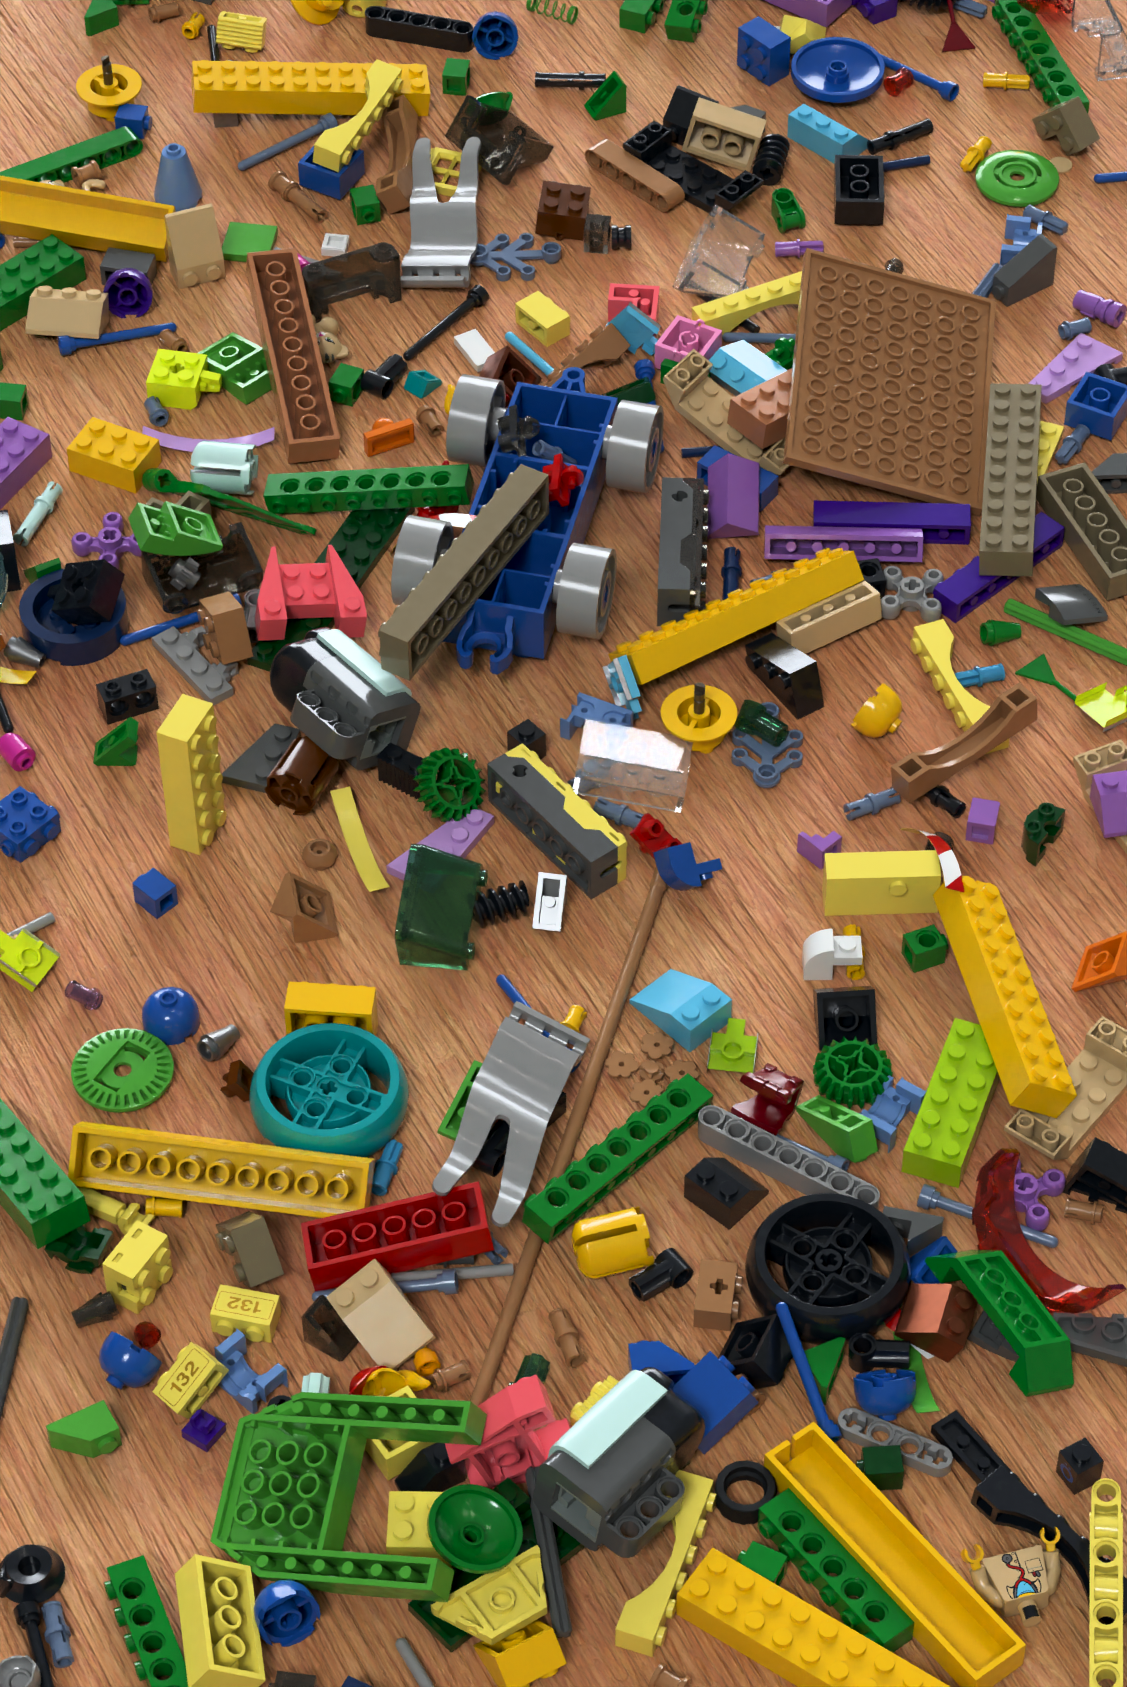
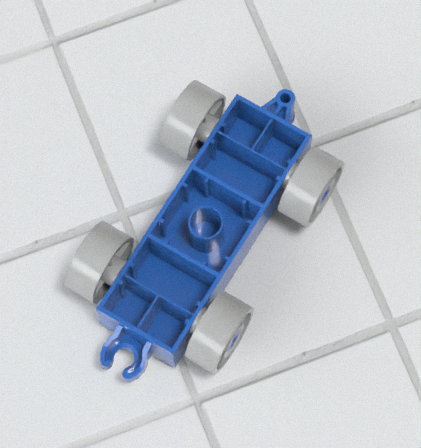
[391,367,664,674]

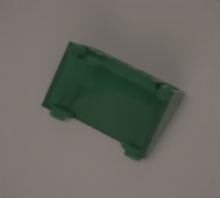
[395,844,488,970]

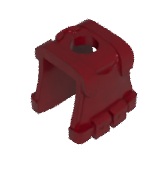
[731,1063,804,1136]

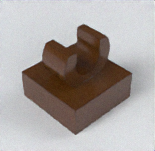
[220,1060,254,1102]

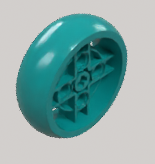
[249,1023,409,1158]

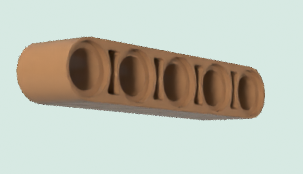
[585,139,685,212]

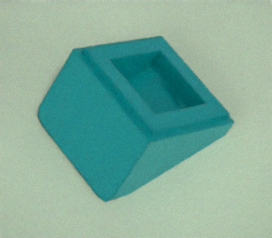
[404,370,442,398]

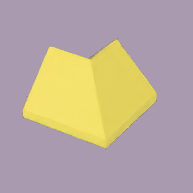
[780,15,826,54]

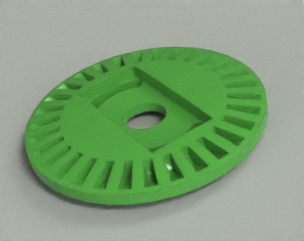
[975,150,1059,207]
[71,1028,174,1112]

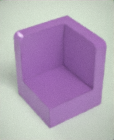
[965,797,1000,845]
[797,831,842,870]

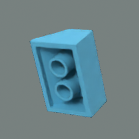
[787,104,868,163]
[709,340,787,396]

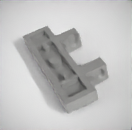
[152,626,239,706]

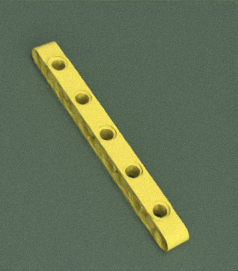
[1089,1478,1123,1687]

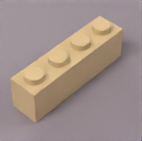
[776,581,882,654]

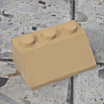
[682,97,767,172]
[25,286,109,339]

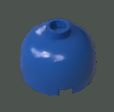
[472,11,518,60]
[142,987,200,1045]
[99,1331,162,1390]
[853,1369,916,1421]
[254,1580,321,1647]

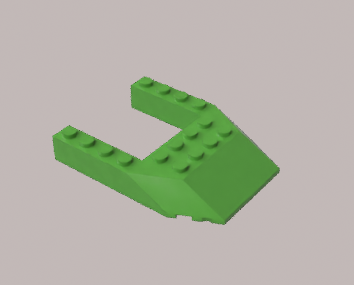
[210,1392,487,1603]

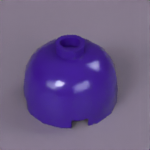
[103,268,153,318]

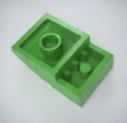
[198,332,272,405]
[128,501,223,556]

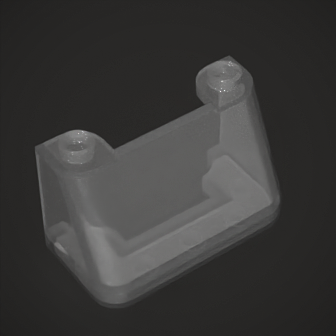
[1071,0,1127,81]
[673,204,765,298]

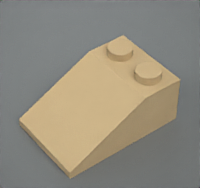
[164,203,226,289]
[326,1259,436,1370]

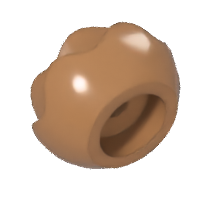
[302,839,338,871]

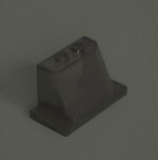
[445,95,554,186]

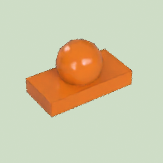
[363,418,415,457]

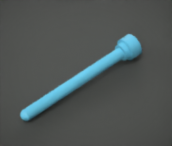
[505,332,554,375]

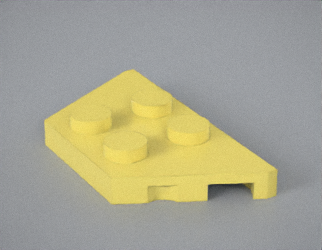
[431,1545,547,1645]

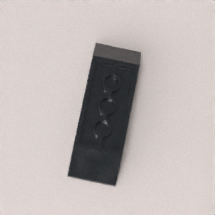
[623,121,764,216]

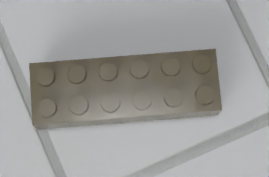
[1036,462,1127,601]

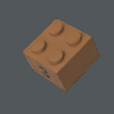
[197,592,253,665]

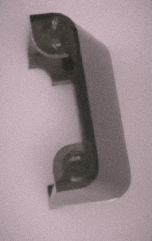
[302,242,402,323]
[141,522,263,614]

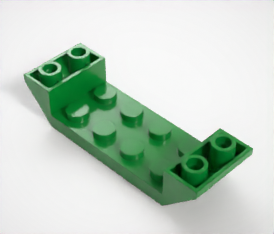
[924,1250,1074,1397]

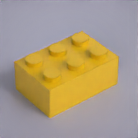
[66,417,162,494]
[284,981,378,1036]

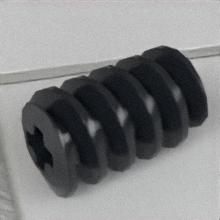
[752,134,790,186]
[467,880,529,928]

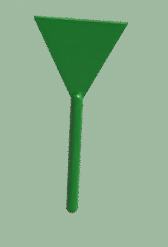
[1015,654,1076,701]

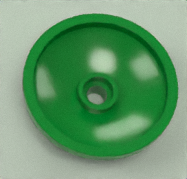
[427,1484,523,1574]

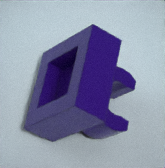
[181,1409,226,1452]

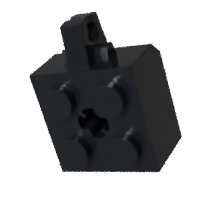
[47,559,125,625]

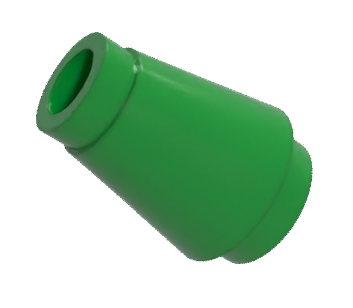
[980,620,1021,646]

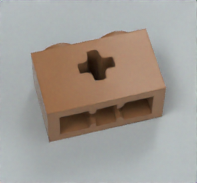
[693,1259,743,1331]

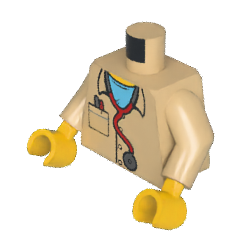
[961,1527,1061,1627]

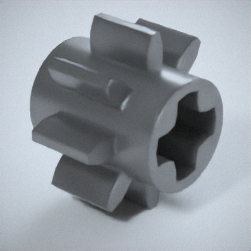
[168,557,201,591]

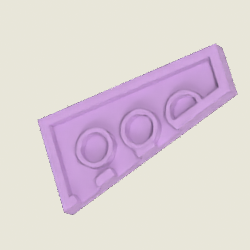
[1028,333,1123,404]
[386,809,494,895]

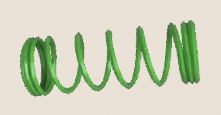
[526,0,578,24]

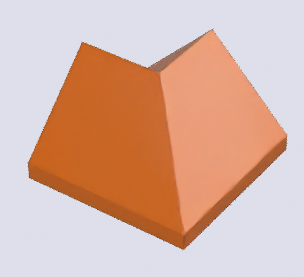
[1071,931,1127,992]

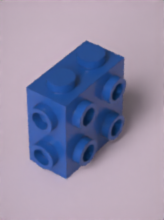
[0,786,61,863]

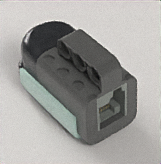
[270,627,421,770]
[533,1367,705,1558]

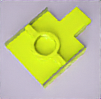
[1073,682,1127,732]
[0,927,61,992]

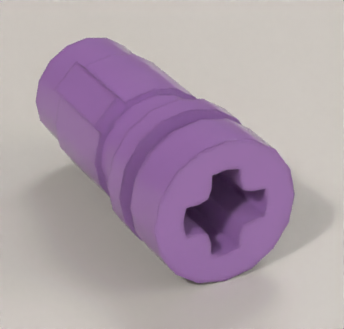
[1073,290,1127,328]

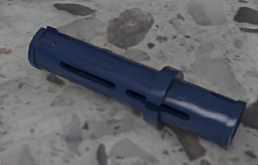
[721,547,742,600]

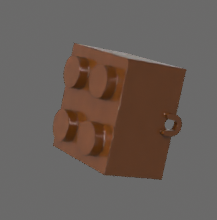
[535,180,591,241]

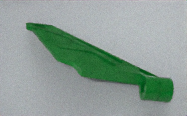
[142,468,317,536]

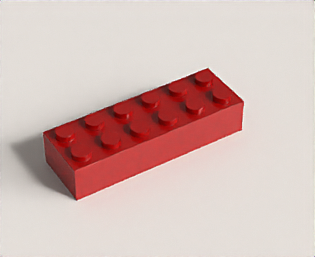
[301,1181,494,1291]

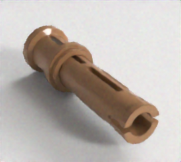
[268,171,328,224]

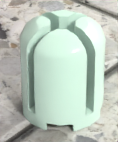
[190,441,258,496]

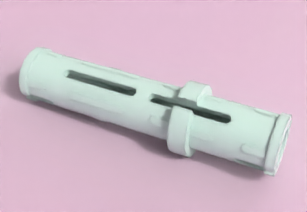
[13,481,63,546]

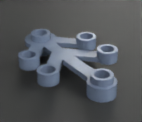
[470,233,561,282]
[731,702,803,788]

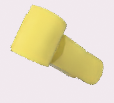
[78,1187,155,1235]

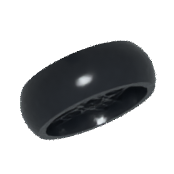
[745,1193,911,1345]

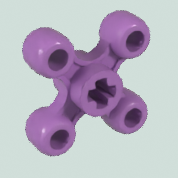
[71,512,148,570]
[981,1153,1066,1231]

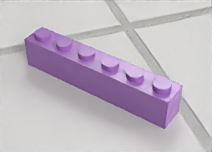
[764,525,923,562]

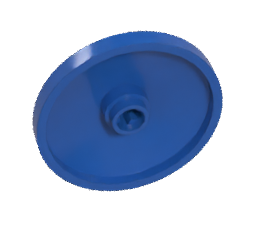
[791,37,885,103]

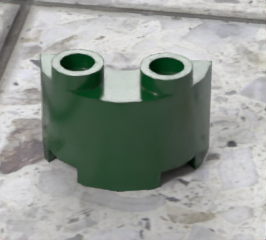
[1021,803,1066,867]
[44,1225,114,1274]

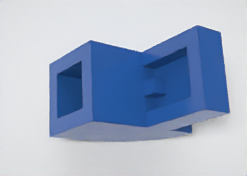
[653,842,722,891]

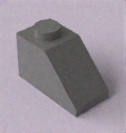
[1092,453,1127,494]

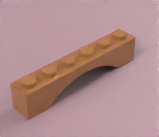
[376,94,418,214]
[538,323,631,387]
[891,683,1037,803]

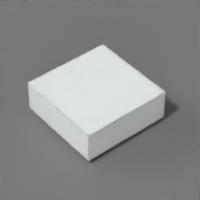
[321,233,350,258]

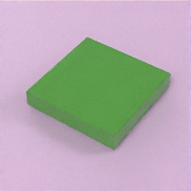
[222,222,278,262]

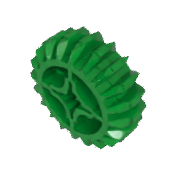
[413,748,486,822]
[813,1036,893,1110]

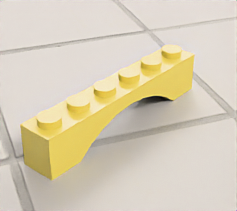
[313,59,404,173]
[692,271,802,335]
[910,619,1010,754]
[615,1470,717,1657]

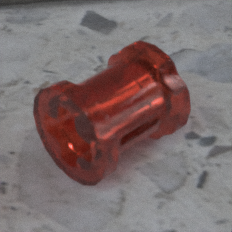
[883,67,914,97]

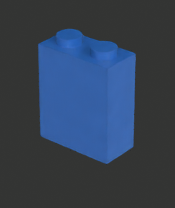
[673,1351,759,1455]

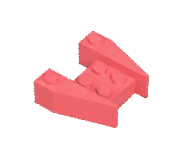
[255,545,367,641]
[445,1375,572,1490]

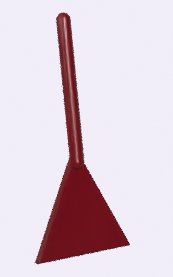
[942,0,976,52]

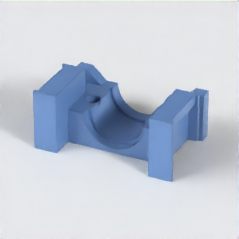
[1000,214,1043,265]
[560,692,633,757]
[859,1075,927,1153]
[214,1329,288,1414]

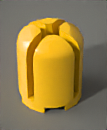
[571,1206,654,1280]

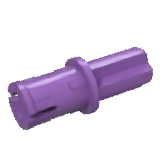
[775,239,824,258]

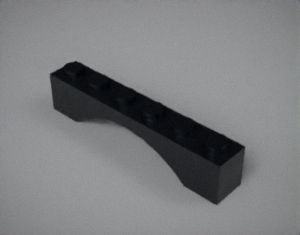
[971,1465,1127,1625]

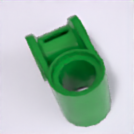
[771,188,806,233]

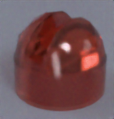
[134,1321,161,1349]

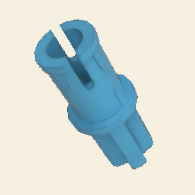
[954,663,1005,687]
[372,1139,403,1196]

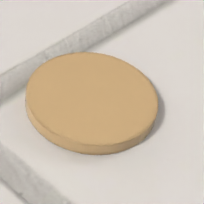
[1050,157,1072,174]

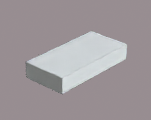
[454,329,495,372]

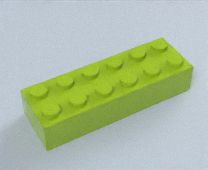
[901,1018,1000,1188]

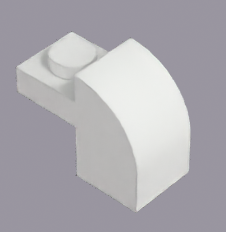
[802,929,863,980]

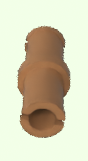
[548,1308,585,1368]

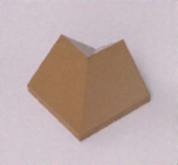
[270,872,338,943]

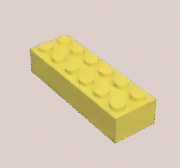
[156,694,227,855]

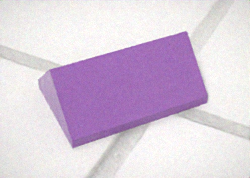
[707,453,760,539]

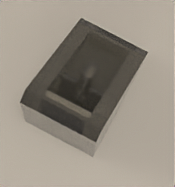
[301,1295,359,1362]

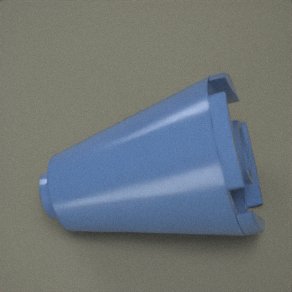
[154,143,202,212]

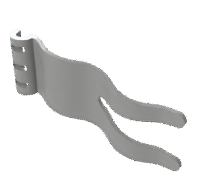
[396,137,481,288]
[432,1001,590,1227]

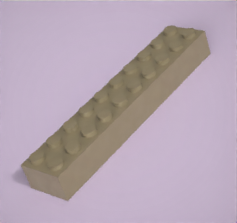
[979,383,1042,577]
[378,464,549,681]

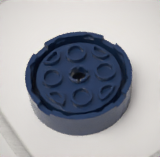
[19,569,129,666]

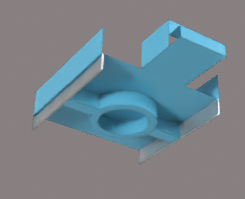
[605,302,661,355]
[602,655,642,721]

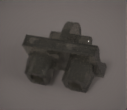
[497,405,540,457]

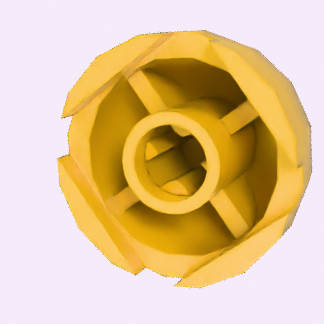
[850,683,902,738]

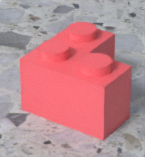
[608,283,660,338]

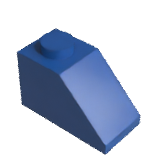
[628,1340,695,1385]

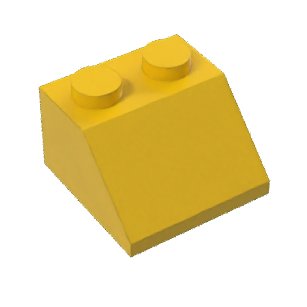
[473,1620,567,1687]

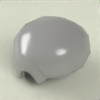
[0,1655,41,1687]

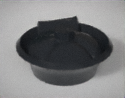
[0,1544,65,1604]

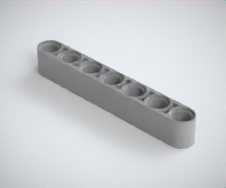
[698,1105,880,1210]

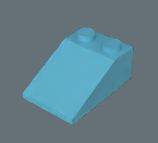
[629,969,732,1052]

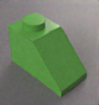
[46,1400,122,1458]

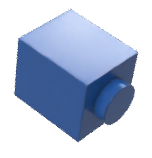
[114,103,152,139]
[132,868,178,919]

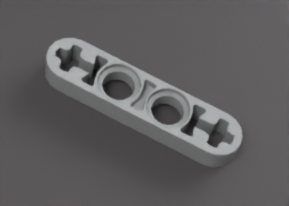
[837,1408,953,1477]

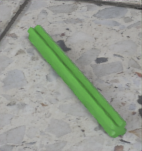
[1004,598,1127,666]

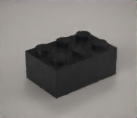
[834,155,884,225]

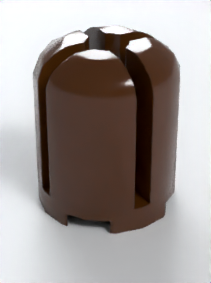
[264,736,338,815]

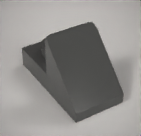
[883,1206,944,1257]

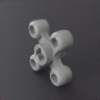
[881,566,944,623]

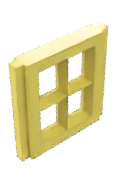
[431,147,485,197]

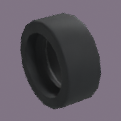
[715,1460,776,1525]

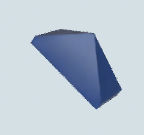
[910,1236,958,1284]

